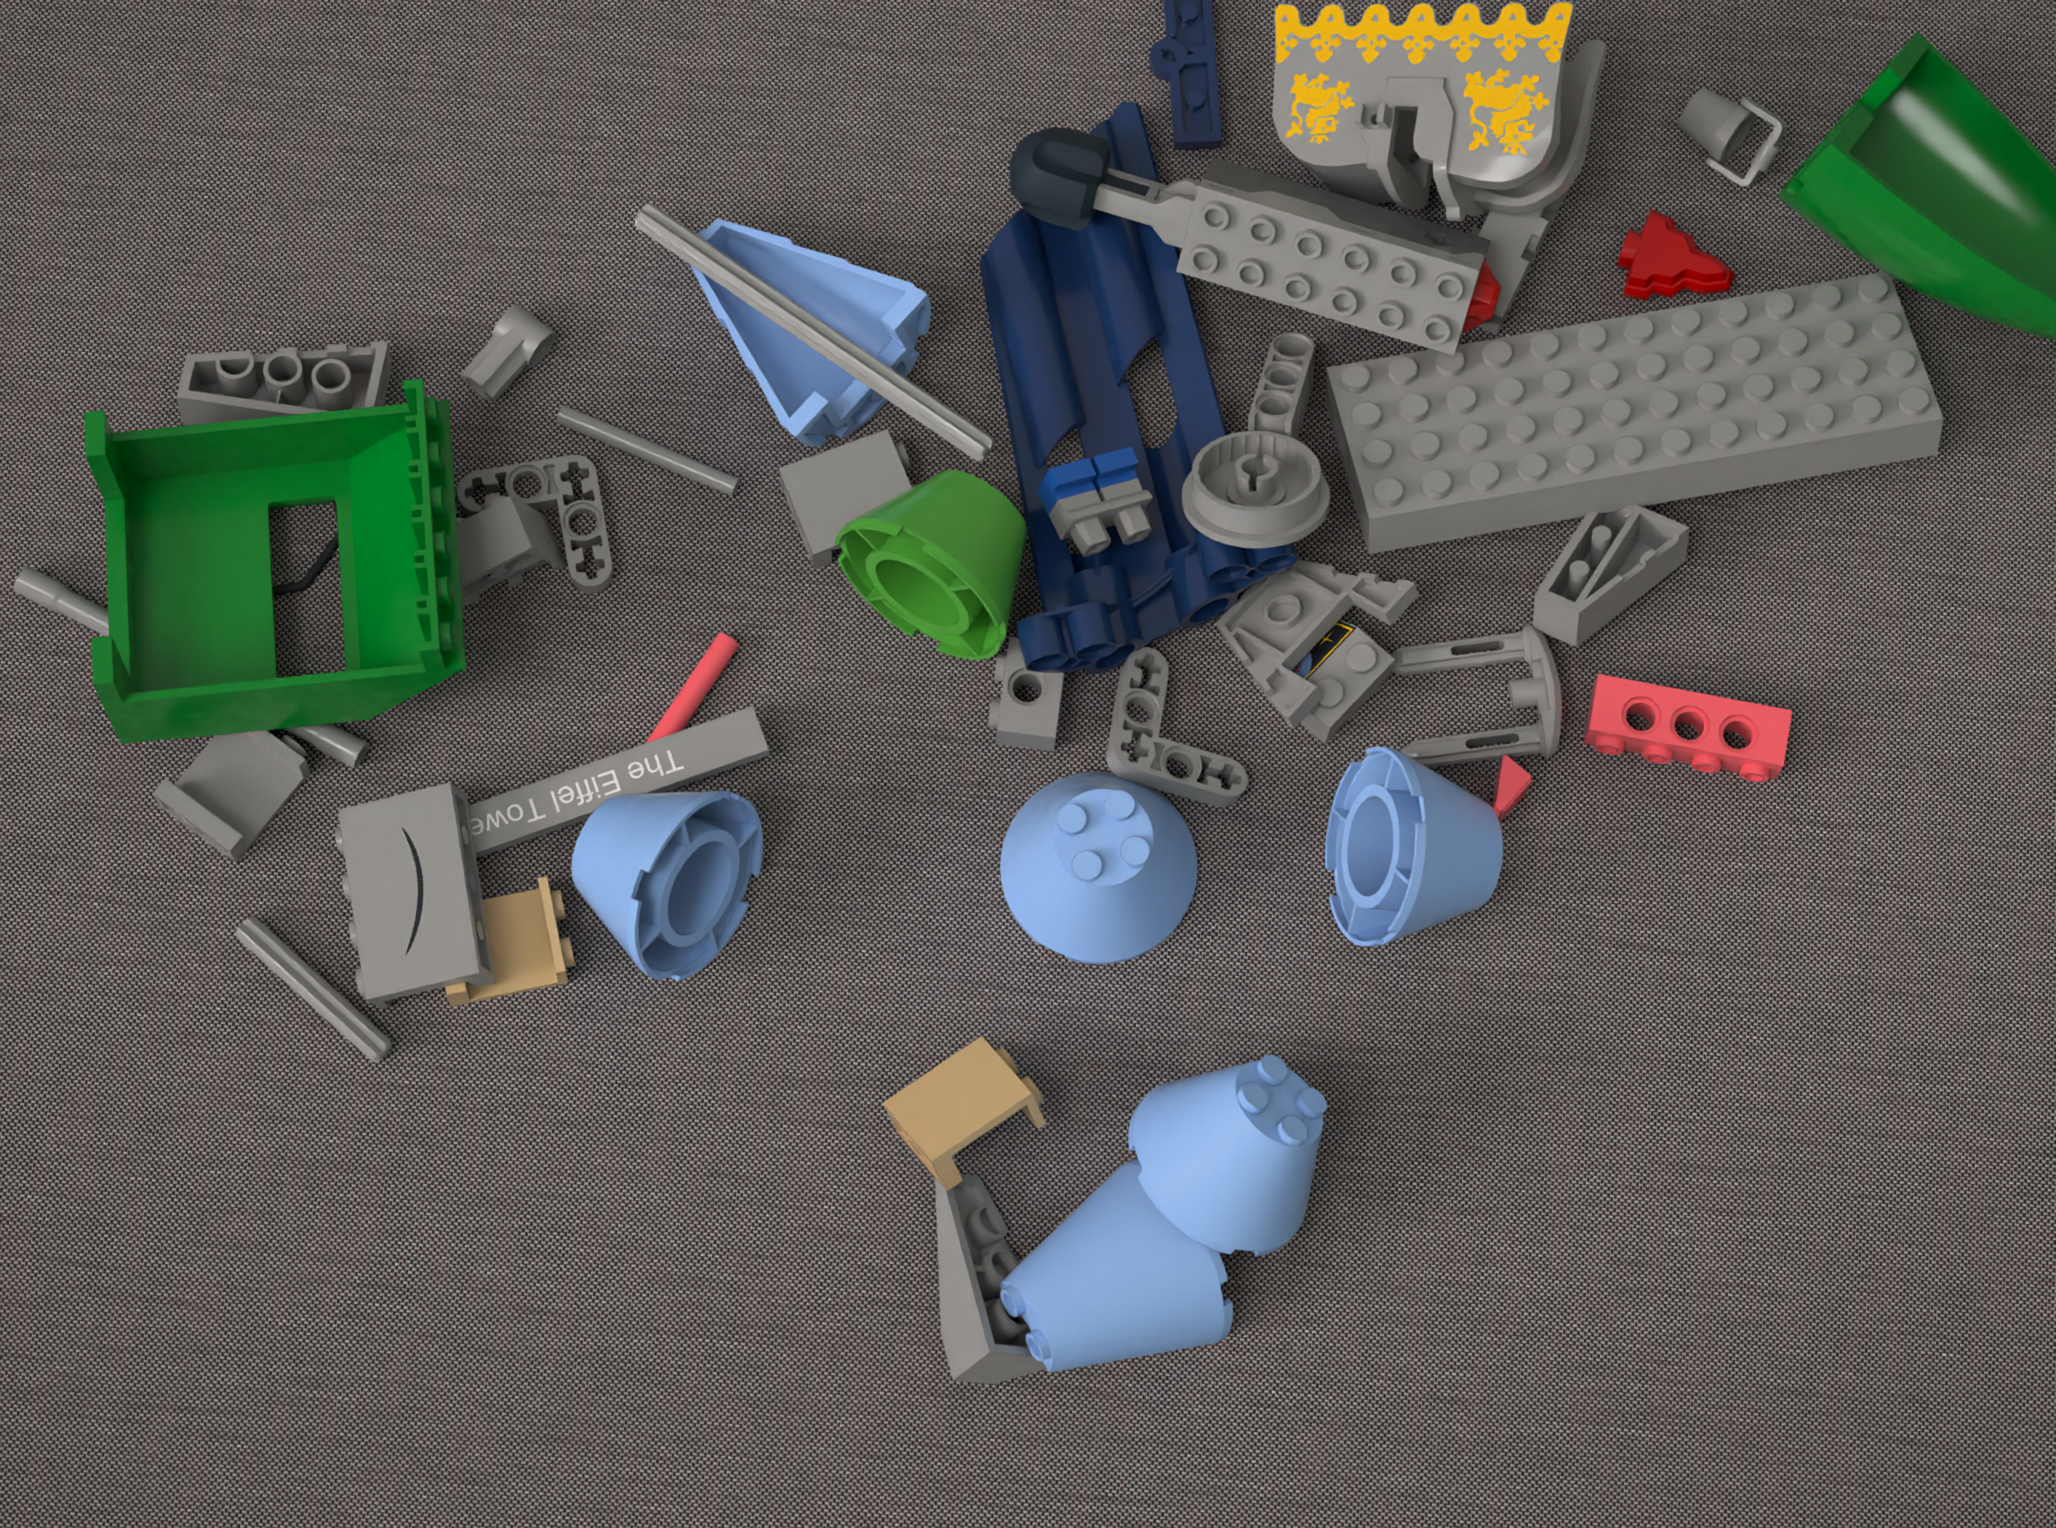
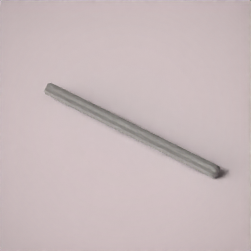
[635,203,995,462]

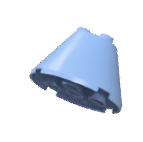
[1000,771,1198,965]
[1128,1055,1327,1256]

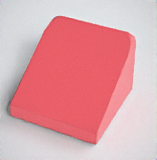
[1492,755,1532,823]

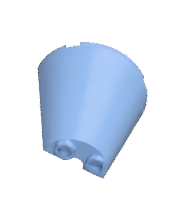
[999,1159,1233,1373]

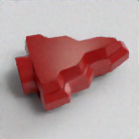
[1616,209,1735,301]

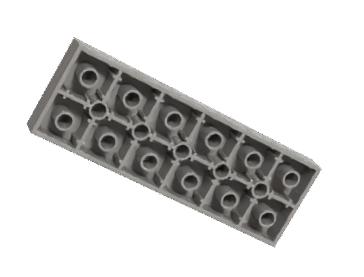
[1325,272,1944,554]

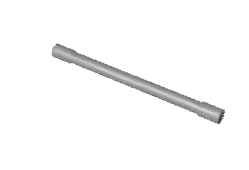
[14,566,369,769]

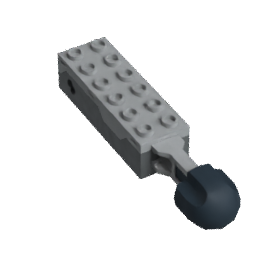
[1009,127,1501,356]

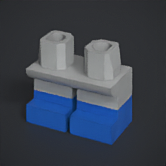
[1036,446,1153,557]

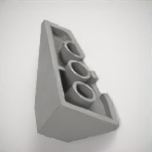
[935,1174,1047,1384]

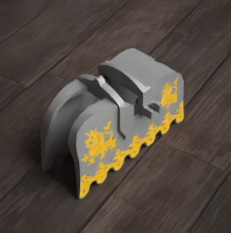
[1272,1,1608,221]

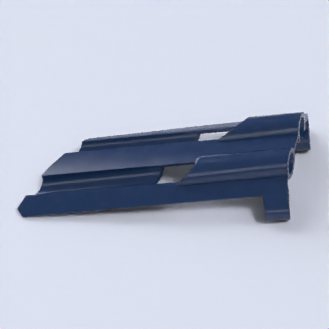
[979,101,1298,675]

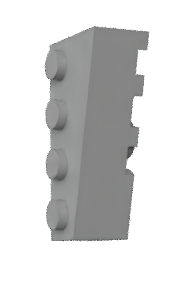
[1470,189,1569,335]
[177,341,392,425]

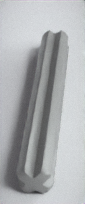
[235,916,392,1063]

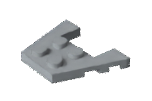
[1215,559,1419,729]

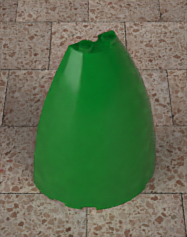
[1778,32,2056,340]

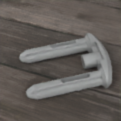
[1390,623,1562,768]

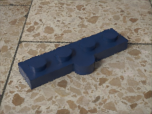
[1149,0,1222,150]

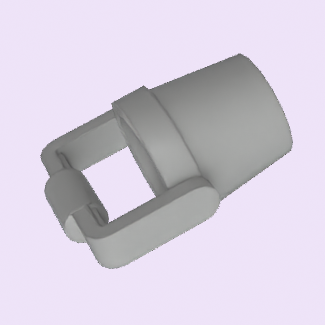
[1678,87,1787,186]

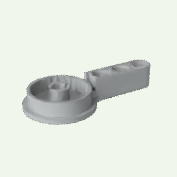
[1182,332,1330,548]

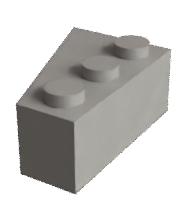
[457,496,567,607]
[1532,505,1690,647]

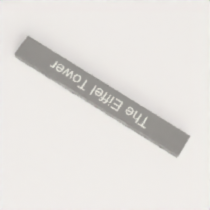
[468,706,770,858]

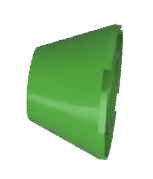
[835,469,1027,660]

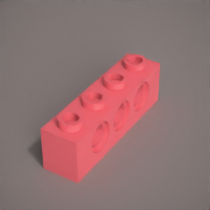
[1583,674,1792,782]

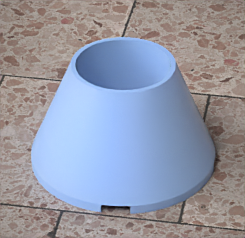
[1325,746,1503,947]
[571,791,763,981]

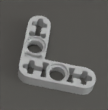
[457,455,613,594]
[1106,647,1248,808]

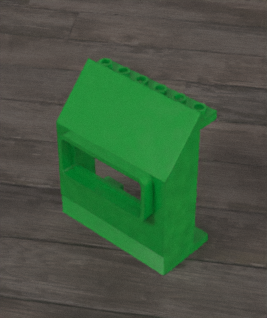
[84,378,466,744]

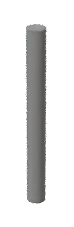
[556,405,740,497]

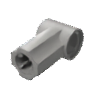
[461,304,556,404]

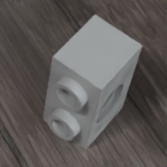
[988,637,1064,752]

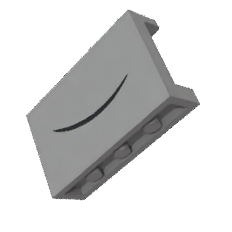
[335,782,495,1009]

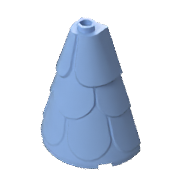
[691,218,931,446]

